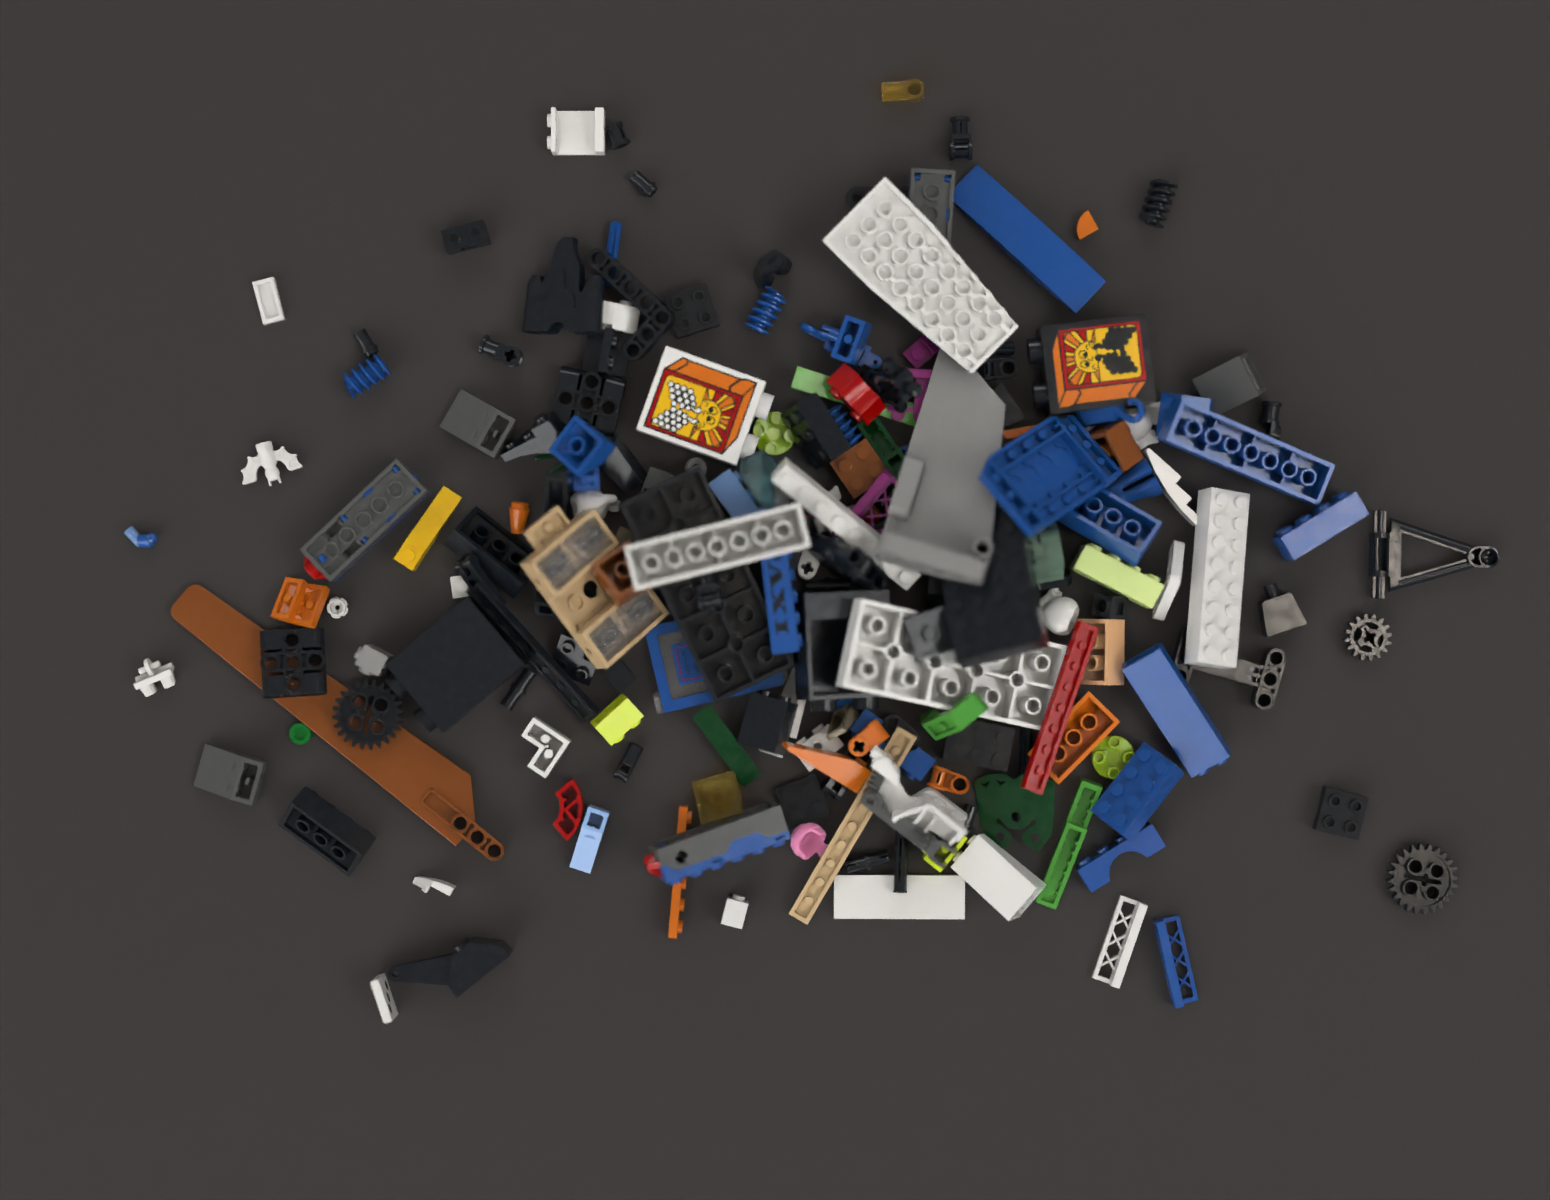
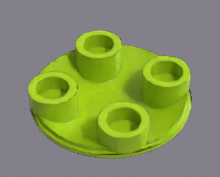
[752,412,795,455]
[1091,735,1134,779]

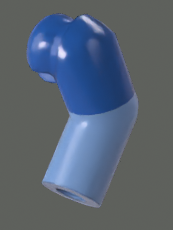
[124,526,158,548]

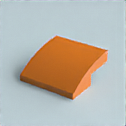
[270,577,330,629]

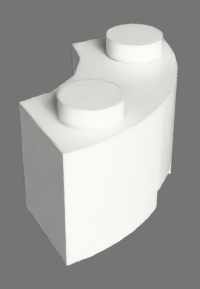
[602,300,640,334]

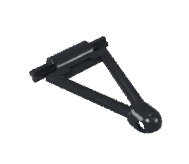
[1368,511,1500,598]

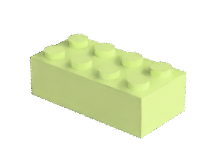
[1068,543,1164,609]

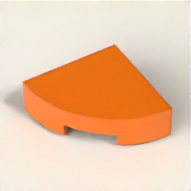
[1076,210,1098,240]

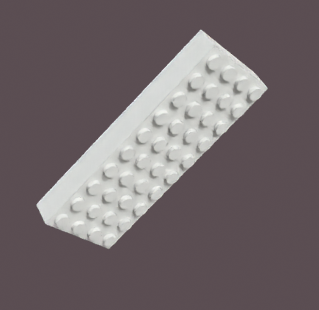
[835,598,1067,730]

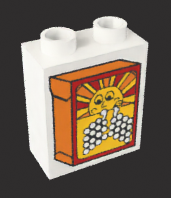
[636,346,774,467]

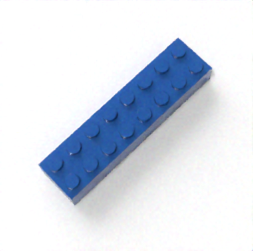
[1157,398,1335,506]

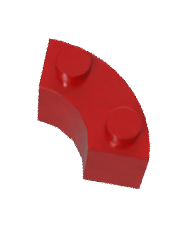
[826,363,886,426]
[553,778,584,841]

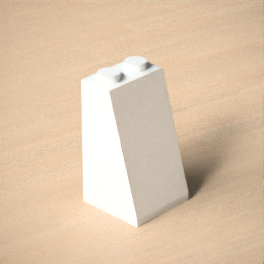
[951,833,1047,921]

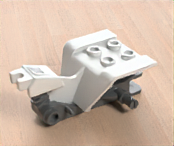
[862,745,967,869]

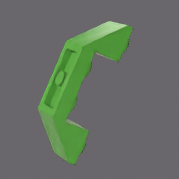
[920,691,989,741]

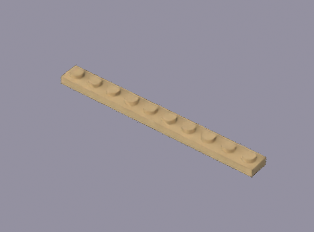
[789,726,917,925]

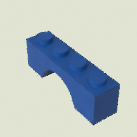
[849,709,936,782]
[1075,822,1166,893]

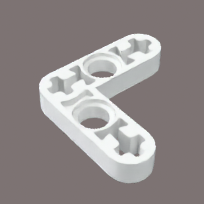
[1152,540,1185,621]

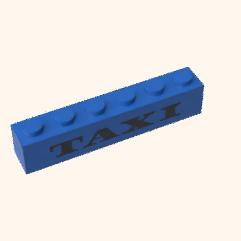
[761,552,803,655]

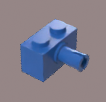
[819,315,872,367]

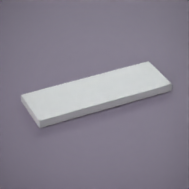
[834,874,965,919]

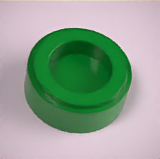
[289,722,312,745]

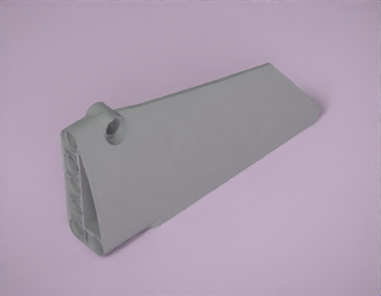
[875,348,1006,585]

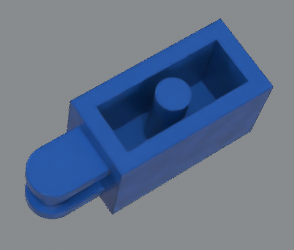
[565,468,600,493]

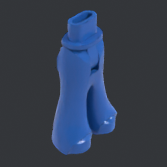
[1105,457,1163,503]

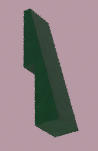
[857,417,905,480]

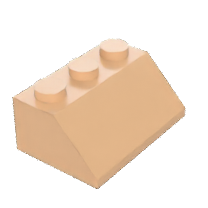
[1074,619,1125,685]

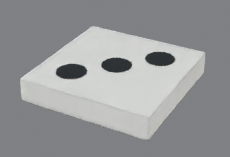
[370,973,398,1024]

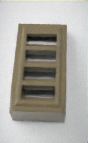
[826,703,859,740]

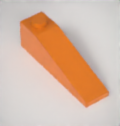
[781,741,871,793]

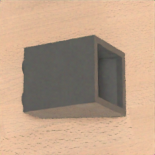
[1192,352,1267,415]

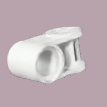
[797,536,820,580]

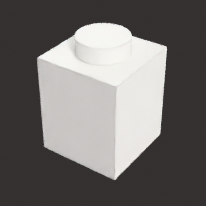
[721,894,749,929]

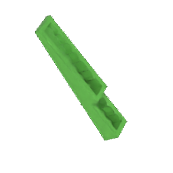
[791,366,916,427]
[1035,777,1103,910]

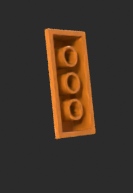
[1027,691,1120,785]

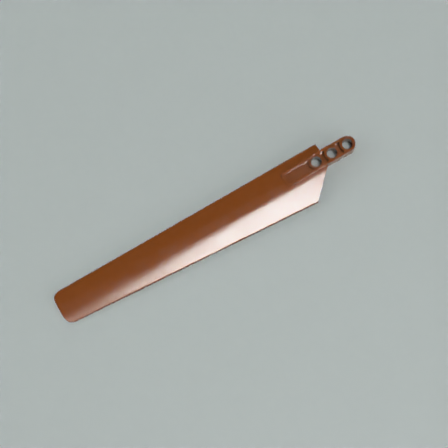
[171,584,505,861]

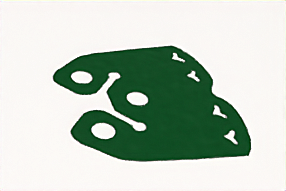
[974,773,1055,851]

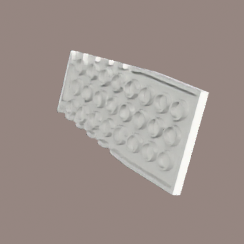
[822,177,1018,373]

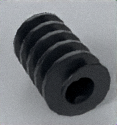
[1139,179,1178,228]

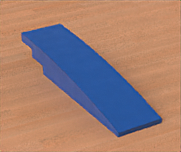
[954,164,1106,314]

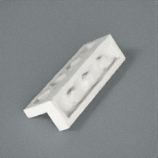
[1092,895,1148,989]

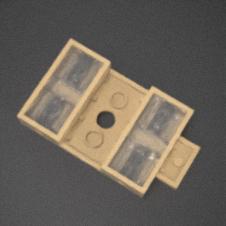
[520,505,669,669]

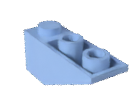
[569,804,611,874]

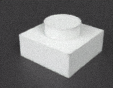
[450,576,470,599]

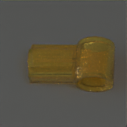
[881,79,924,102]

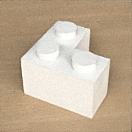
[521,716,572,778]

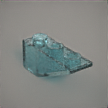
[740,450,776,510]

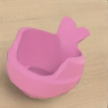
[790,822,828,860]

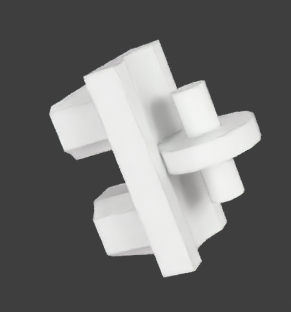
[133,658,176,697]

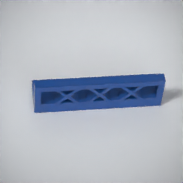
[1153,915,1199,1008]

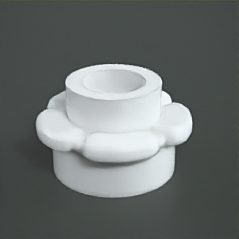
[327,597,348,619]

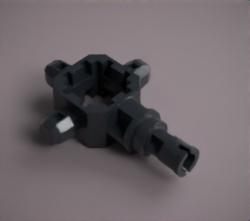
[852,357,923,413]

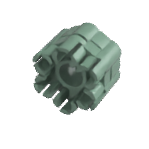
[1028,523,1064,584]

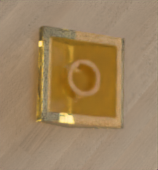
[692,771,743,824]

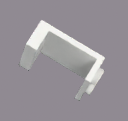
[547,107,605,155]

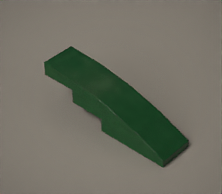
[693,704,762,786]

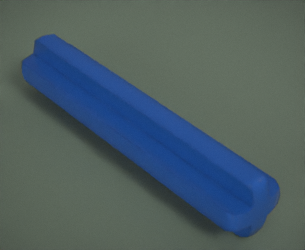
[603,221,622,287]

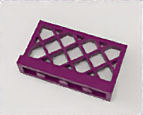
[829,468,898,540]

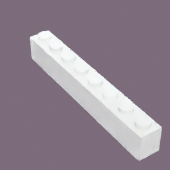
[771,457,921,591]

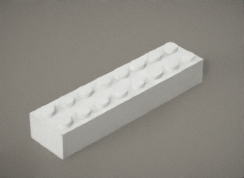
[1184,487,1250,669]
[624,502,811,591]

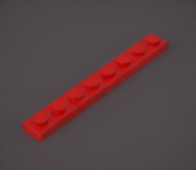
[1020,621,1099,795]

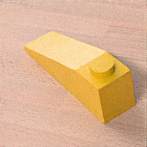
[394,486,462,571]

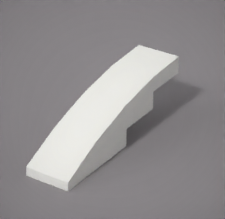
[1142,448,1198,526]

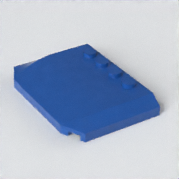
[978,415,1123,538]

